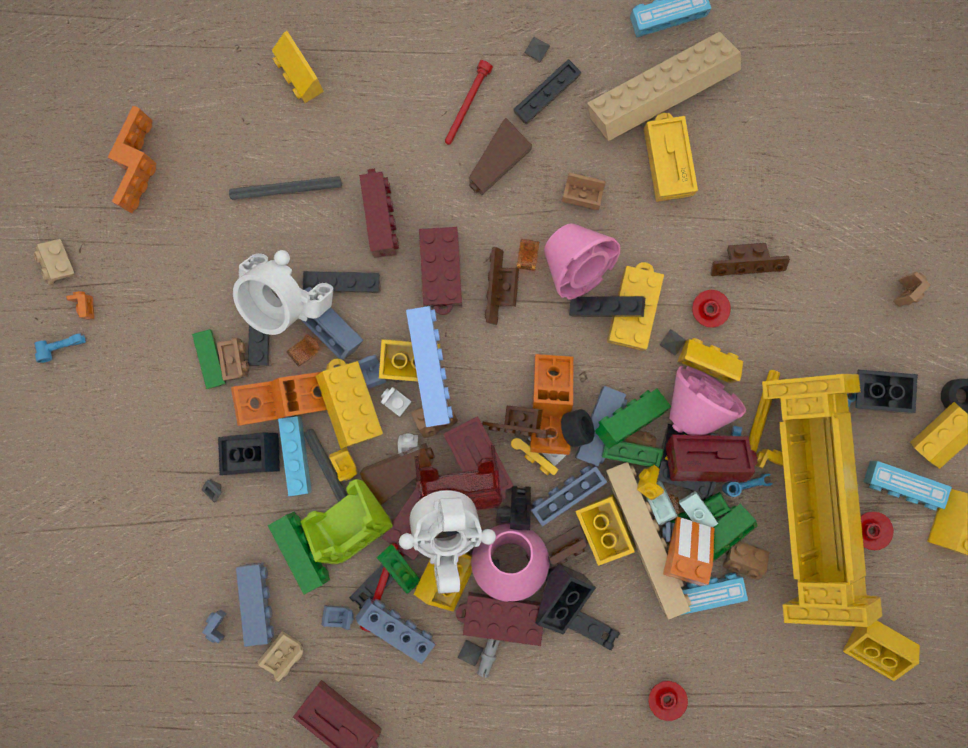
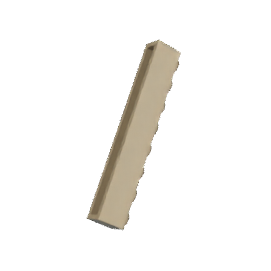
[605,462,691,620]

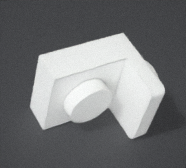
[381,387,412,417]
[398,433,418,454]

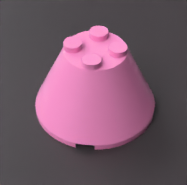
[669,366,746,435]

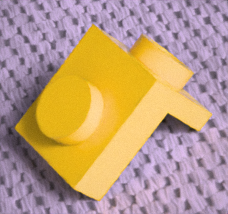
[329,447,357,481]
[755,449,783,468]
[637,465,664,500]

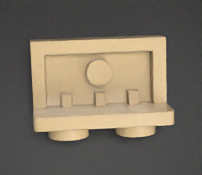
[34,239,74,285]
[257,631,303,682]

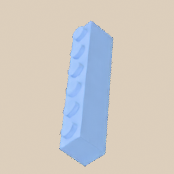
[406,306,453,427]

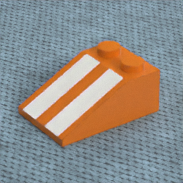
[663,517,714,586]

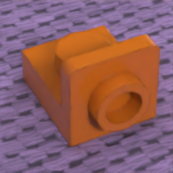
[66,291,94,320]

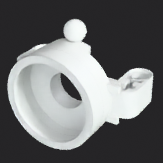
[233,250,333,335]
[399,490,496,594]

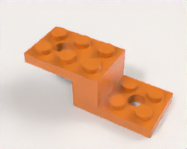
[108,106,157,213]
[530,354,573,455]
[231,372,327,426]

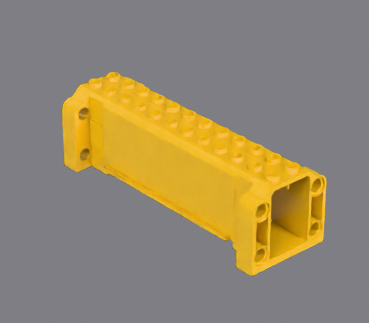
[762,374,882,627]

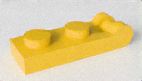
[511,438,559,476]

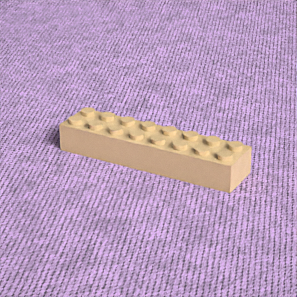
[587,32,741,141]

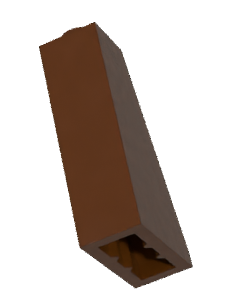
[469,118,532,195]
[360,443,435,505]

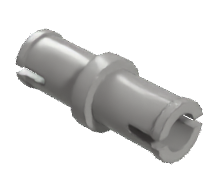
[477,639,500,678]

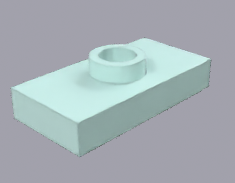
[647,481,678,525]
[679,491,718,527]

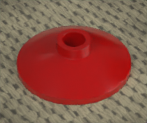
[692,290,731,328]
[861,511,894,551]
[648,681,688,721]

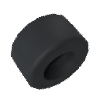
[941,378,968,413]
[561,409,595,447]

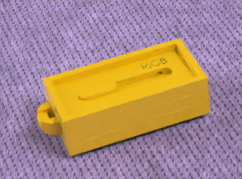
[644,112,698,202]
[607,262,664,351]
[316,359,383,449]

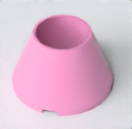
[544,224,620,300]
[471,524,549,602]

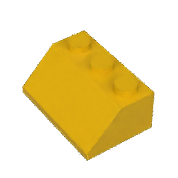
[272,31,324,103]
[677,338,743,383]
[379,339,441,381]
[910,402,968,469]
[927,489,968,556]
[575,494,636,566]
[413,553,472,612]
[843,620,920,681]

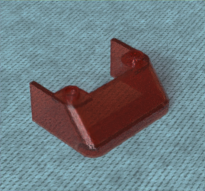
[414,445,502,510]

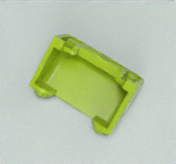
[301,479,393,564]

